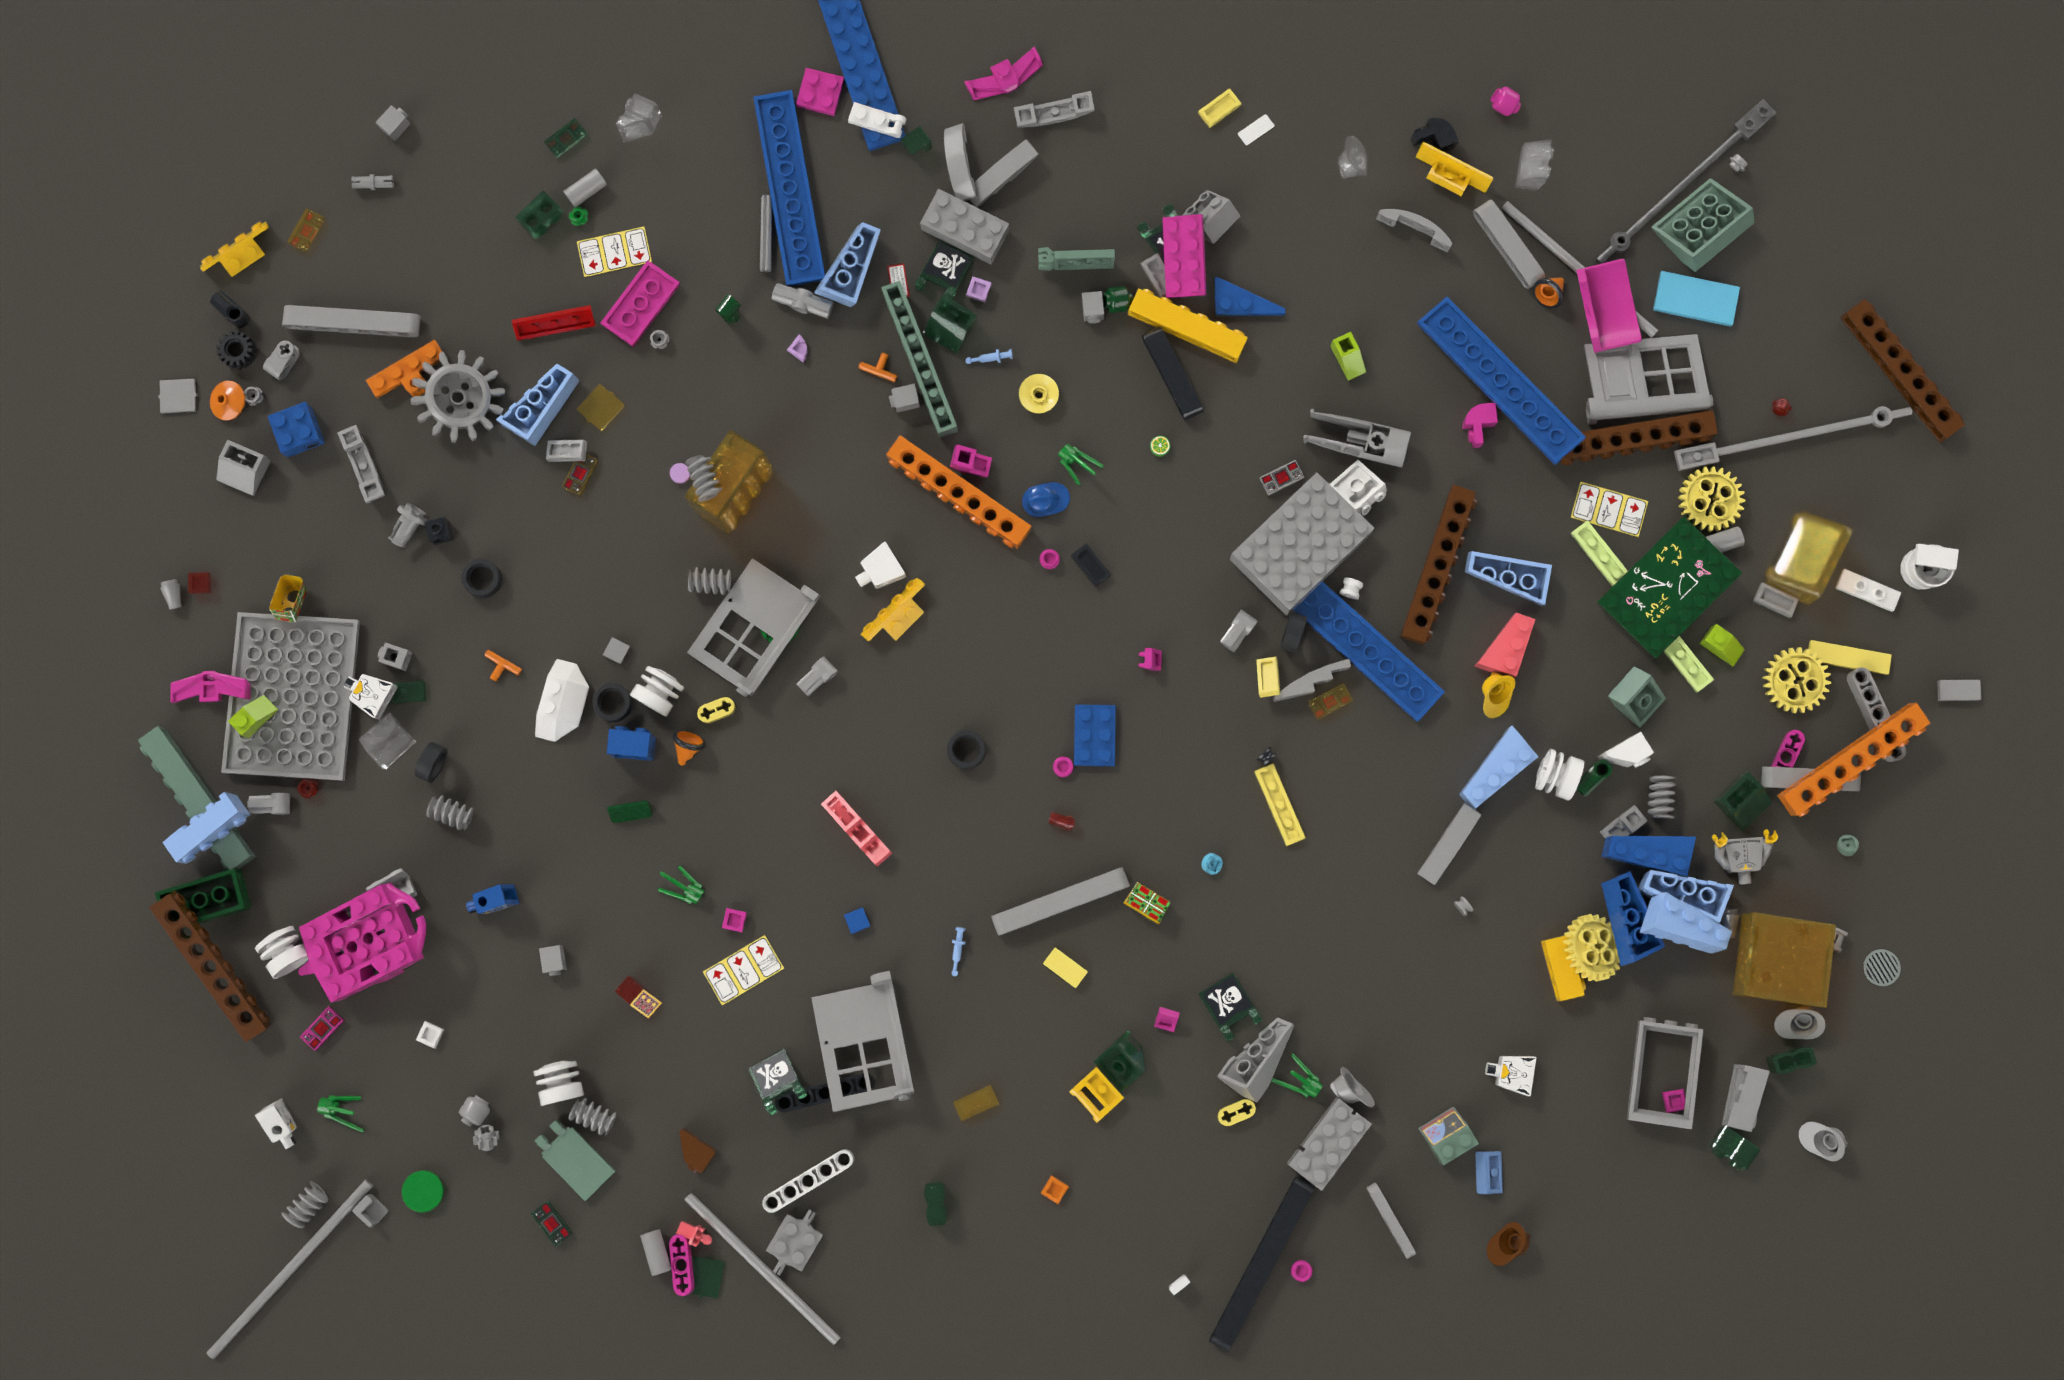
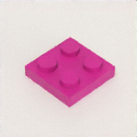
[796,68,845,116]

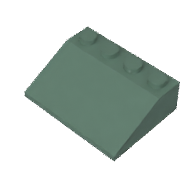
[1651,178,1755,272]

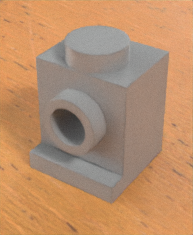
[378,643,413,672]

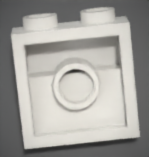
[1330,460,1387,515]

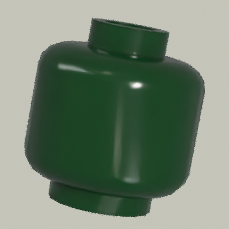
[1102,286,1133,313]

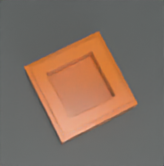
[1041,1175,1069,1204]

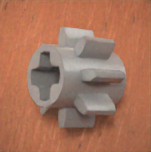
[473,1125,500,1151]

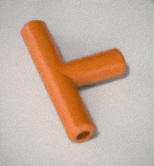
[859,353,898,382]
[485,650,522,682]

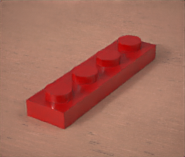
[512,305,595,341]

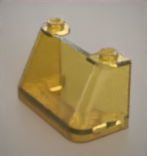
[1765,511,1853,605]

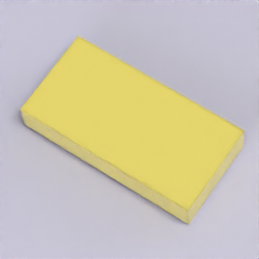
[1198,88,1241,128]
[1257,656,1280,698]
[1043,948,1088,988]

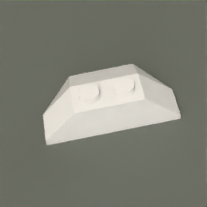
[535,659,590,742]

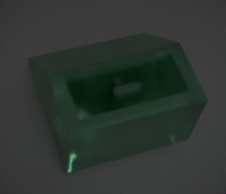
[923,295,977,354]
[1713,771,1772,831]

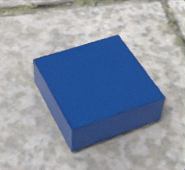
[844,907,871,934]

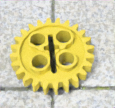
[1678,466,1745,532]
[1762,647,1831,713]
[1563,914,1620,982]

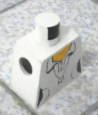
[344,674,398,720]
[1485,1056,1536,1096]
[255,1098,297,1149]

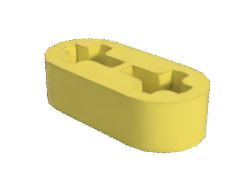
[697,697,736,724]
[1218,1099,1256,1126]

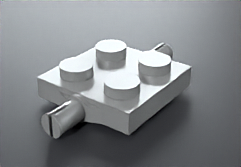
[766,1209,823,1276]

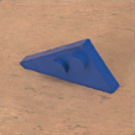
[1214,277,1285,316]

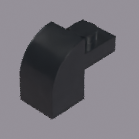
[1411,118,1459,152]

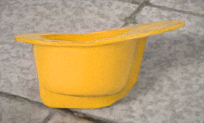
[1482,672,1516,718]

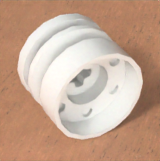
[1901,545,1955,590]
[630,666,684,717]
[1535,749,1584,801]
[255,926,309,979]
[533,1061,584,1106]

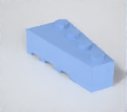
[814,222,881,307]
[496,364,580,446]
[1465,551,1552,606]
[1459,726,1538,809]
[162,792,250,864]
[1640,892,1732,954]

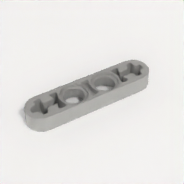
[1366,1183,1416,1259]

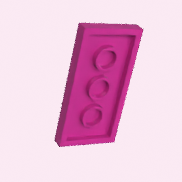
[1163,214,1207,298]
[601,260,681,347]

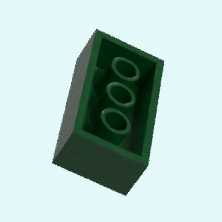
[154,868,252,932]

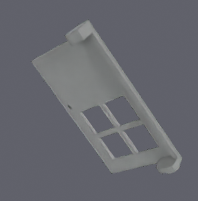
[1584,334,1713,425]
[687,558,820,697]
[811,971,914,1112]

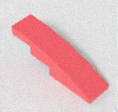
[821,791,892,867]

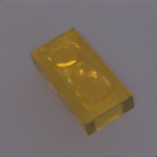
[953,1085,999,1121]

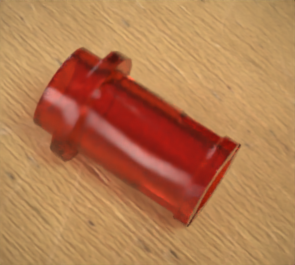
[1048,812,1076,831]

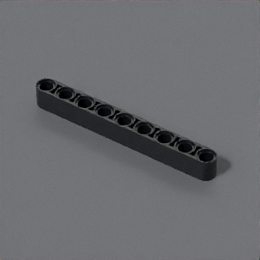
[1209,1176,1315,1352]

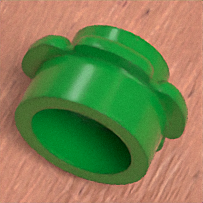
[569,207,588,226]

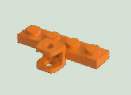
[366,340,443,399]

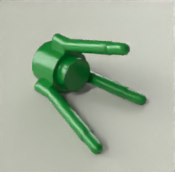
[1058,444,1104,485]
[658,866,705,904]
[1271,1053,1323,1098]
[317,1095,364,1133]

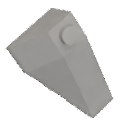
[1217,1018,1294,1102]

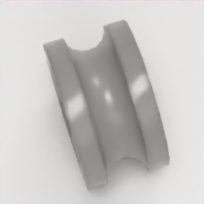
[1454,896,1473,917]

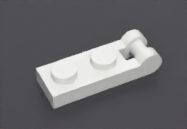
[848,102,907,138]

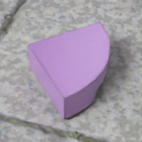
[787,334,807,363]

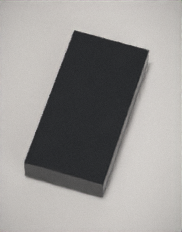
[1071,543,1111,587]

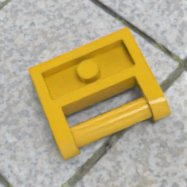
[1069,1067,1124,1123]

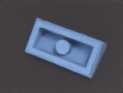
[1475,1151,1503,1194]

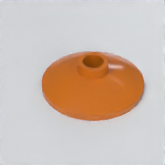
[210,381,245,421]

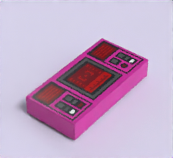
[300,1006,345,1051]

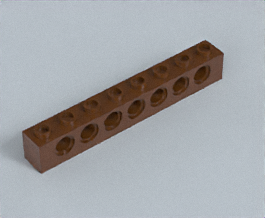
[1840,299,1965,443]
[1558,410,1718,465]
[1399,484,1478,645]
[149,890,271,1043]

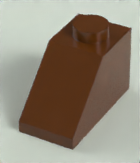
[679,1128,718,1174]

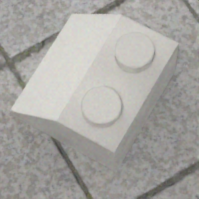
[1598,732,1654,768]

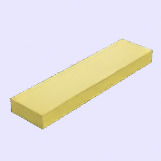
[1808,640,1892,675]
[1254,764,1305,846]

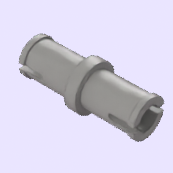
[351,174,394,190]

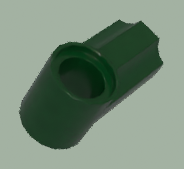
[715,294,741,324]
[1576,760,1612,797]

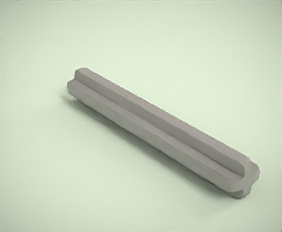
[760,195,772,273]

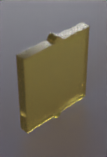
[576,384,624,431]

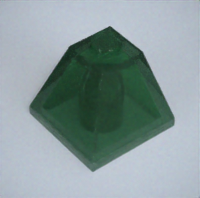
[1093,1030,1146,1092]

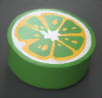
[1150,436,1170,457]

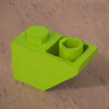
[1330,332,1366,381]

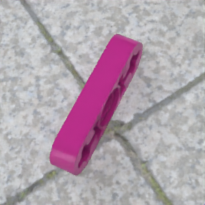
[1771,730,1805,768]
[669,1234,694,1296]

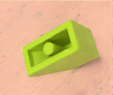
[1699,624,1745,667]
[228,695,278,738]

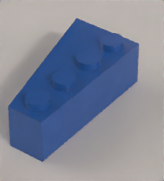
[1601,836,1696,877]
[1601,871,1665,966]

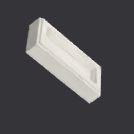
[1914,544,1959,570]

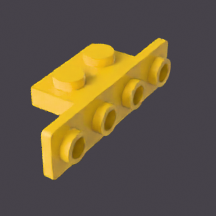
[1416,142,1493,196]
[200,221,269,277]
[860,578,925,641]

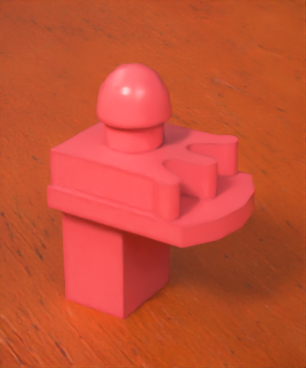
[676,1221,712,1247]

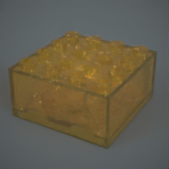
[684,429,773,534]
[1733,912,1836,1008]

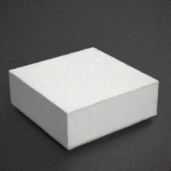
[416,1021,445,1048]
[1169,1274,1190,1295]

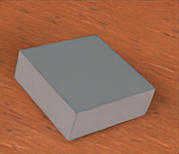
[603,637,631,665]

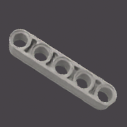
[1473,200,1545,289]
[1847,667,1906,762]
[1761,767,1861,791]

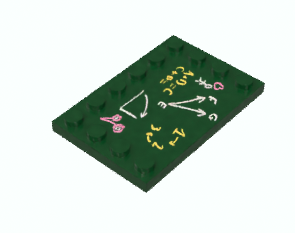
[1596,516,1742,659]

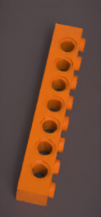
[886,435,1032,549]
[1777,703,1930,817]

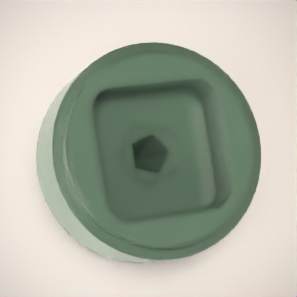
[1837,835,1859,856]

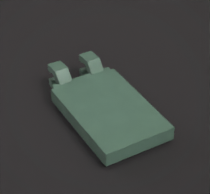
[1038,247,1115,271]
[534,1119,616,1201]

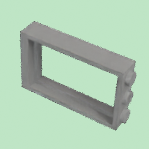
[1627,1017,1703,1129]

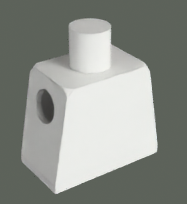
[855,542,906,589]

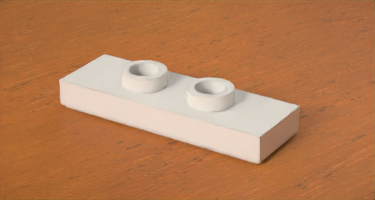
[1836,569,1901,612]

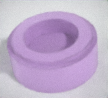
[670,463,691,484]

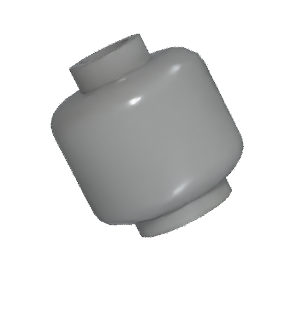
[459,1095,490,1127]

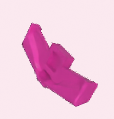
[964,47,1043,100]
[170,671,251,703]

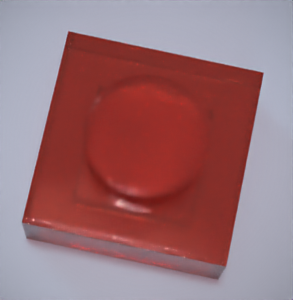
[188,572,211,594]

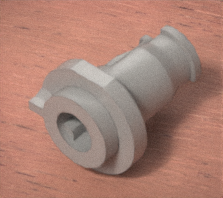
[388,503,428,548]

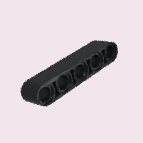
[1141,326,1203,421]
[775,1073,875,1112]

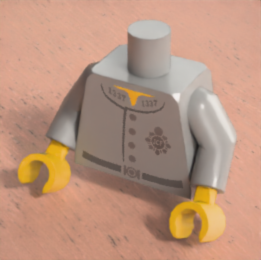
[1712,829,1778,885]

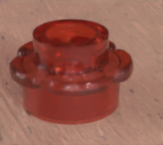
[1772,398,1792,416]
[297,779,318,799]

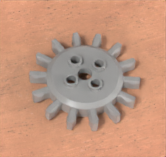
[411,350,505,443]

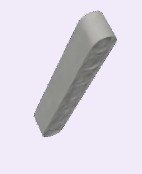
[282,305,421,337]
[991,867,1130,936]

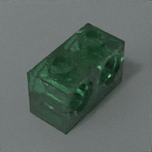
[515,190,564,239]

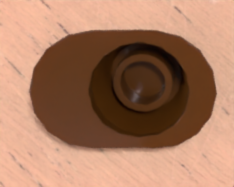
[1487,1222,1531,1266]

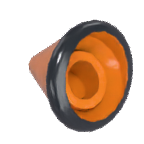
[1533,277,1564,309]
[673,731,706,766]

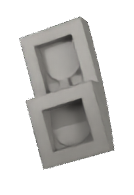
[1600,805,1647,839]

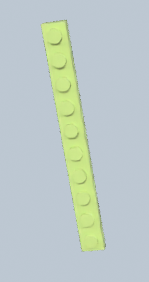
[1570,520,1714,693]

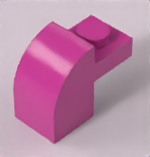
[1462,403,1498,448]
[950,445,992,478]

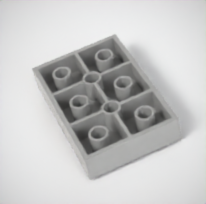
[1229,473,1375,616]

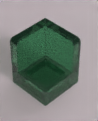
[901,126,932,155]

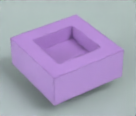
[966,277,992,303]

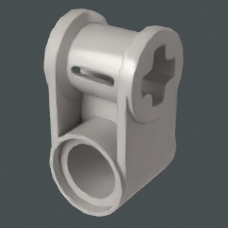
[263,341,300,381]

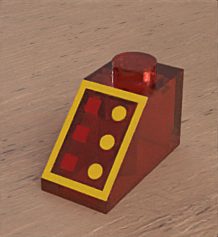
[615,976,662,1019]

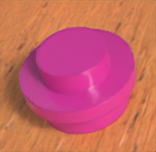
[1040,549,1060,569]

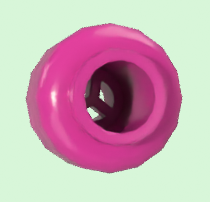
[1490,86,1521,116]

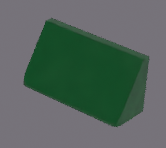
[607,800,652,823]

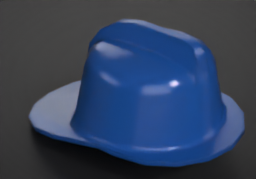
[1022,482,1070,517]

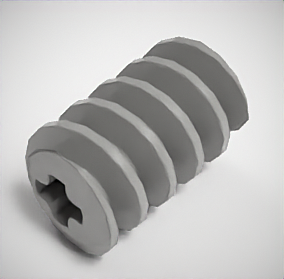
[685,455,722,502]
[688,567,731,595]
[1647,776,1676,819]
[426,795,474,831]
[568,1098,616,1136]
[282,1181,328,1228]

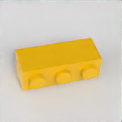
[1541,935,1586,1001]

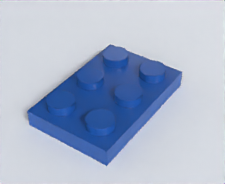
[1074,705,1116,767]

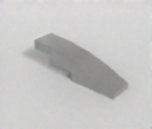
[970,139,1039,208]
[1273,659,1351,702]
[1418,803,1482,885]

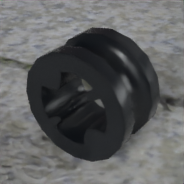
[1257,747,1276,767]

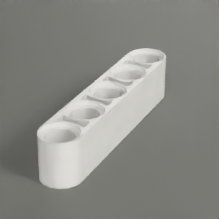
[762,1149,854,1213]

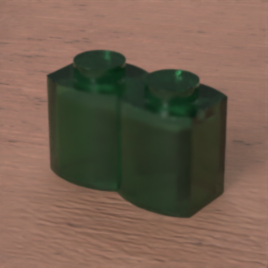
[1766,1047,1817,1074]
[1709,1125,1761,1171]
[924,1181,948,1226]

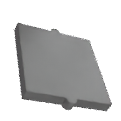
[158,379,198,413]

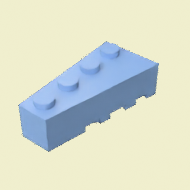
[1638,870,1734,923]

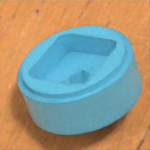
[1202,853,1223,875]

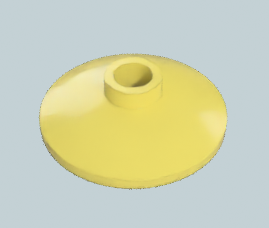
[1019,374,1059,414]

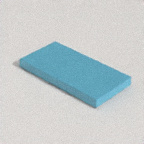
[1653,271,1740,327]

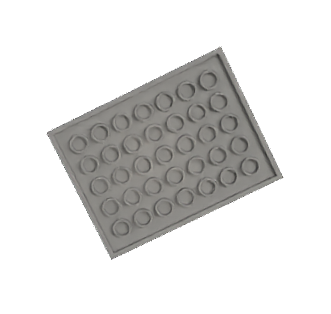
[221,612,360,781]

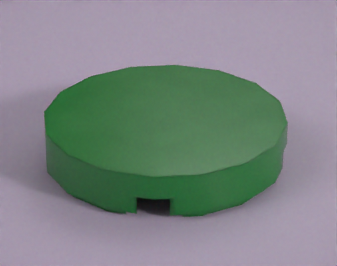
[402,1170,445,1213]

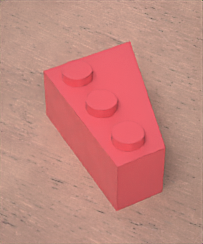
[1474,613,1535,678]

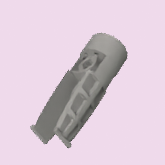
[1303,409,1411,468]

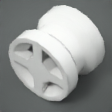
[1339,577,1363,600]

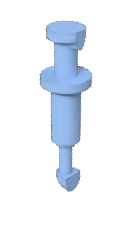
[966,349,1013,364]
[951,927,966,976]

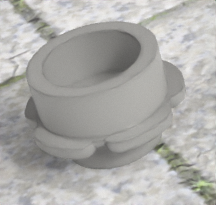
[1729,154,1748,172]
[650,330,669,349]
[244,387,263,406]

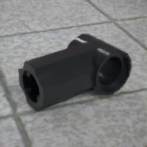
[210,290,249,328]

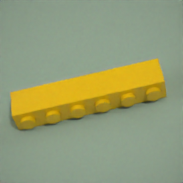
[1128,289,1248,363]

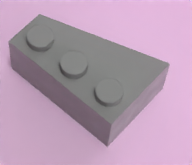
[1722,1064,1770,1132]

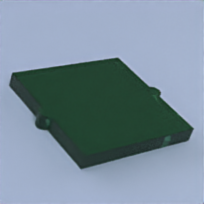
[684,1256,724,1298]

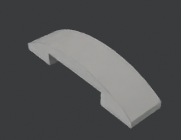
[1014,91,1095,127]
[944,123,977,201]
[1376,209,1452,252]
[337,425,385,503]

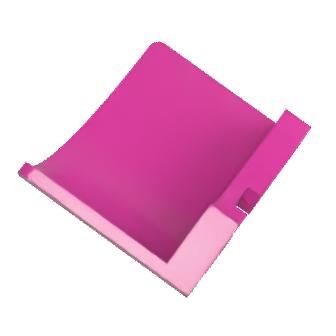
[1576,259,1642,353]

